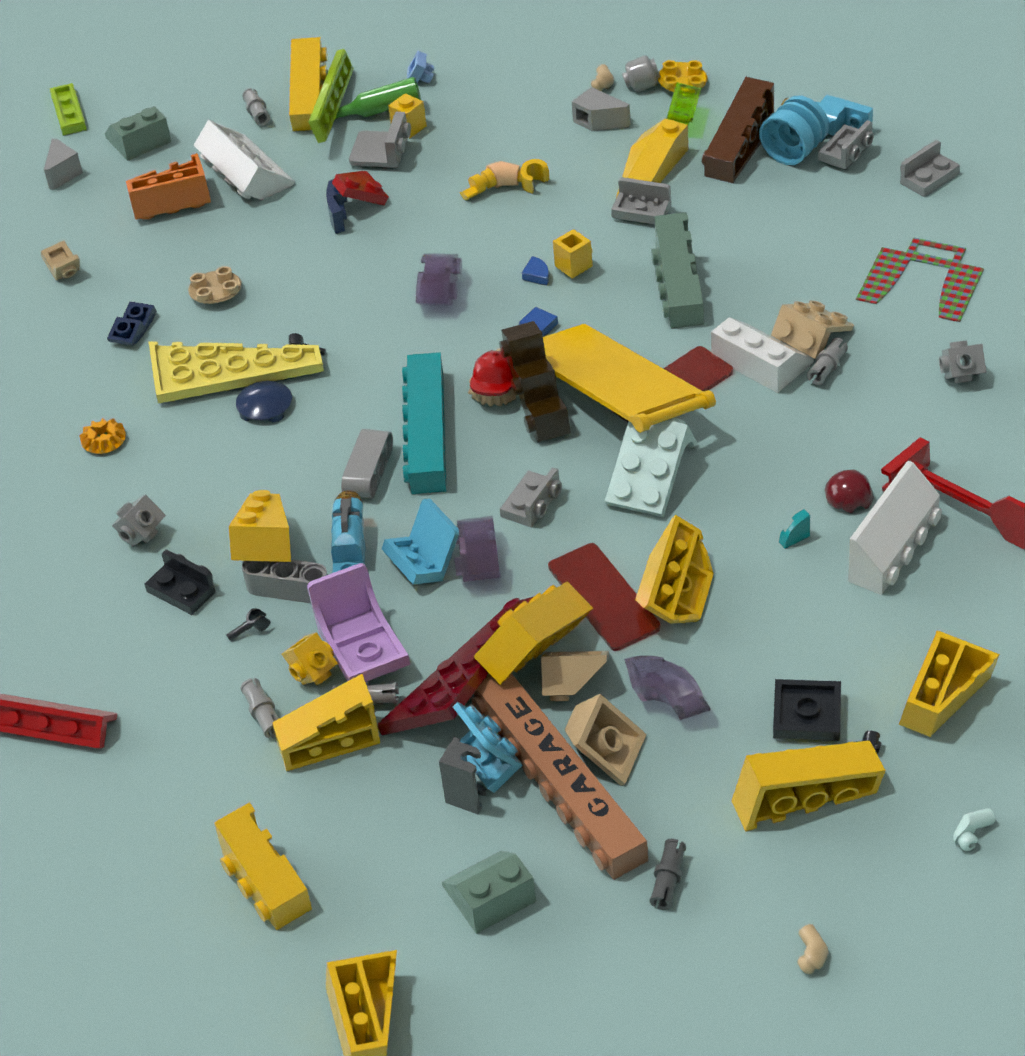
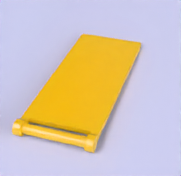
[543,324,716,433]

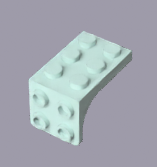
[605,418,697,518]

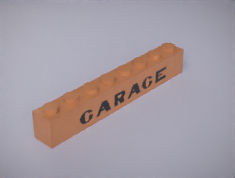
[472,674,648,880]

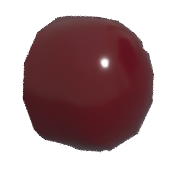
[824,469,874,513]

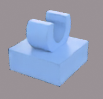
[407,51,434,83]

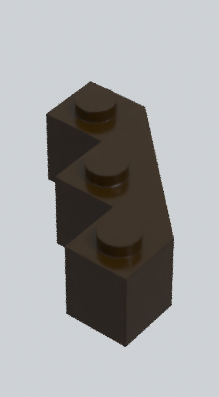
[499,321,571,442]

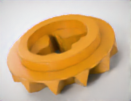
[79,418,126,454]

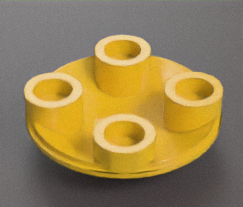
[658,60,707,93]

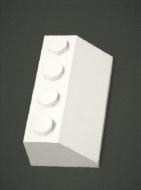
[194,120,295,200]
[848,461,942,595]

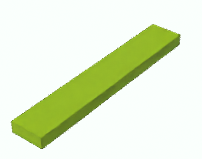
[308,49,354,144]

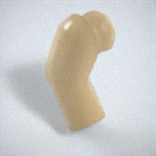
[591,64,614,91]
[798,924,829,974]

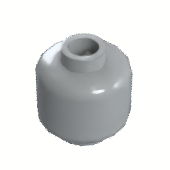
[622,56,661,92]

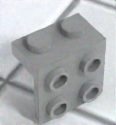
[349,112,411,168]

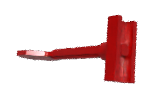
[881,437,1025,549]

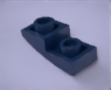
[326,179,347,234]
[107,301,157,346]

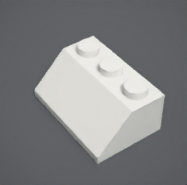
[711,317,814,393]

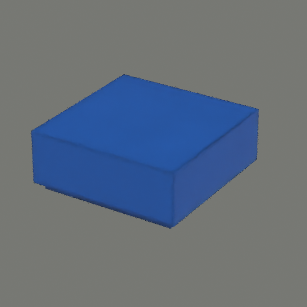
[519,307,558,337]

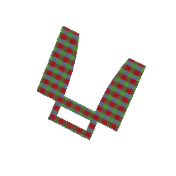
[856,237,984,322]

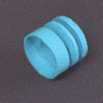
[760,95,829,165]

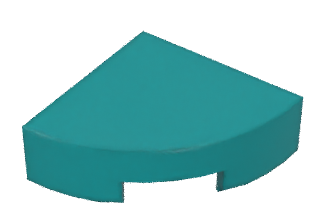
[779,509,810,549]

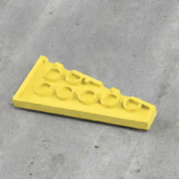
[148,341,324,403]

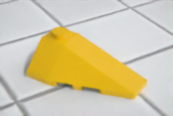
[616,118,689,198]

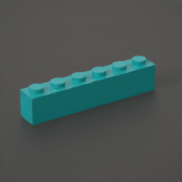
[402,352,447,494]

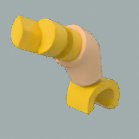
[459,159,550,200]

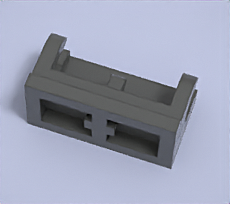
[439,737,486,814]

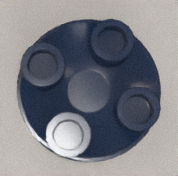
[236,381,292,422]

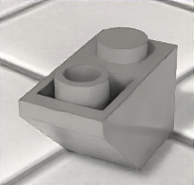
[572,87,631,131]

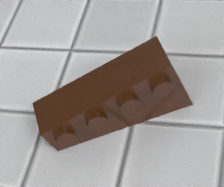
[702,76,774,183]

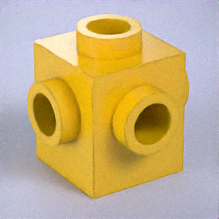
[282,632,338,685]

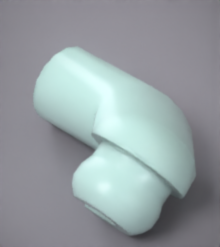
[953,808,995,851]

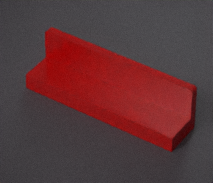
[0,694,118,748]

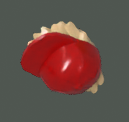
[468,348,516,407]

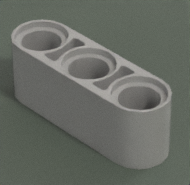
[341,429,393,499]
[242,559,328,603]

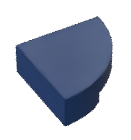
[522,256,549,285]

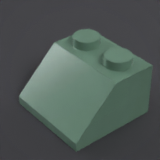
[104,106,171,161]
[442,851,536,934]

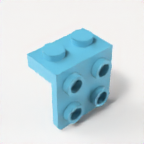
[382,499,459,585]
[453,702,523,793]

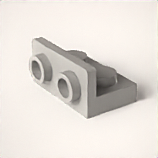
[900,140,960,197]
[500,467,562,528]

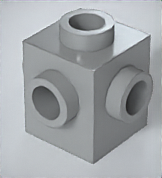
[939,340,986,383]
[112,494,166,547]

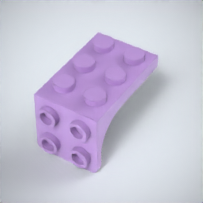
[307,563,410,682]

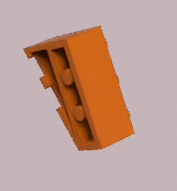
[125,153,211,220]

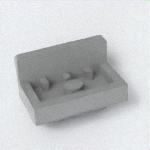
[818,120,874,170]
[611,177,672,224]

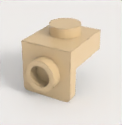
[41,241,80,281]

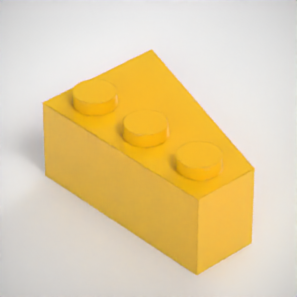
[272,674,380,772]
[214,802,312,930]

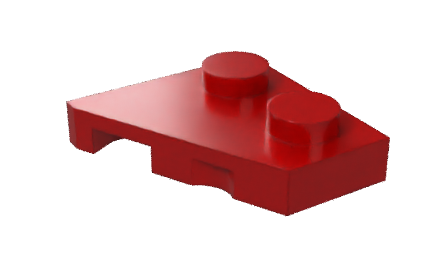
[332,171,389,206]

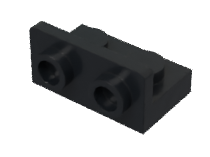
[144,549,216,615]

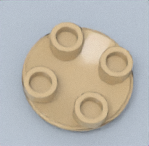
[188,266,242,304]

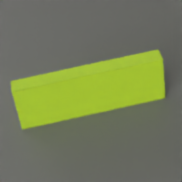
[49,83,87,136]

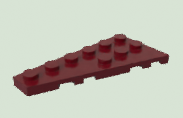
[377,597,533,736]

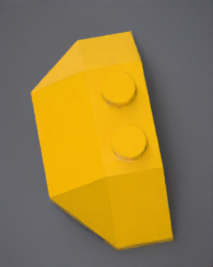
[635,515,714,624]

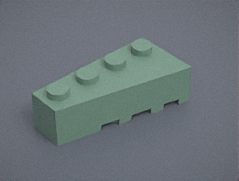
[651,212,704,328]

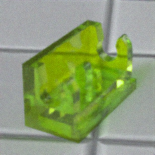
[667,82,701,127]

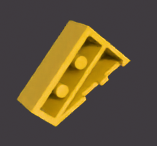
[229,490,291,562]
[899,630,1000,737]
[326,950,397,1056]

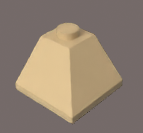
[541,651,609,701]
[565,694,646,786]

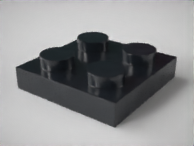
[773,679,841,741]

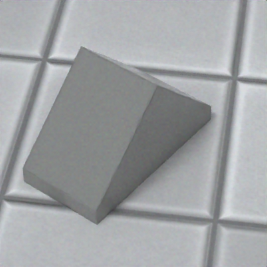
[44,139,83,190]

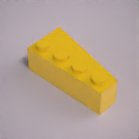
[289,37,328,131]
[474,581,593,685]
[731,740,886,832]

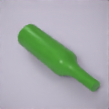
[335,77,421,119]

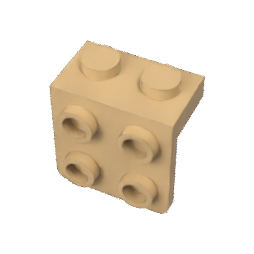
[771,300,854,359]

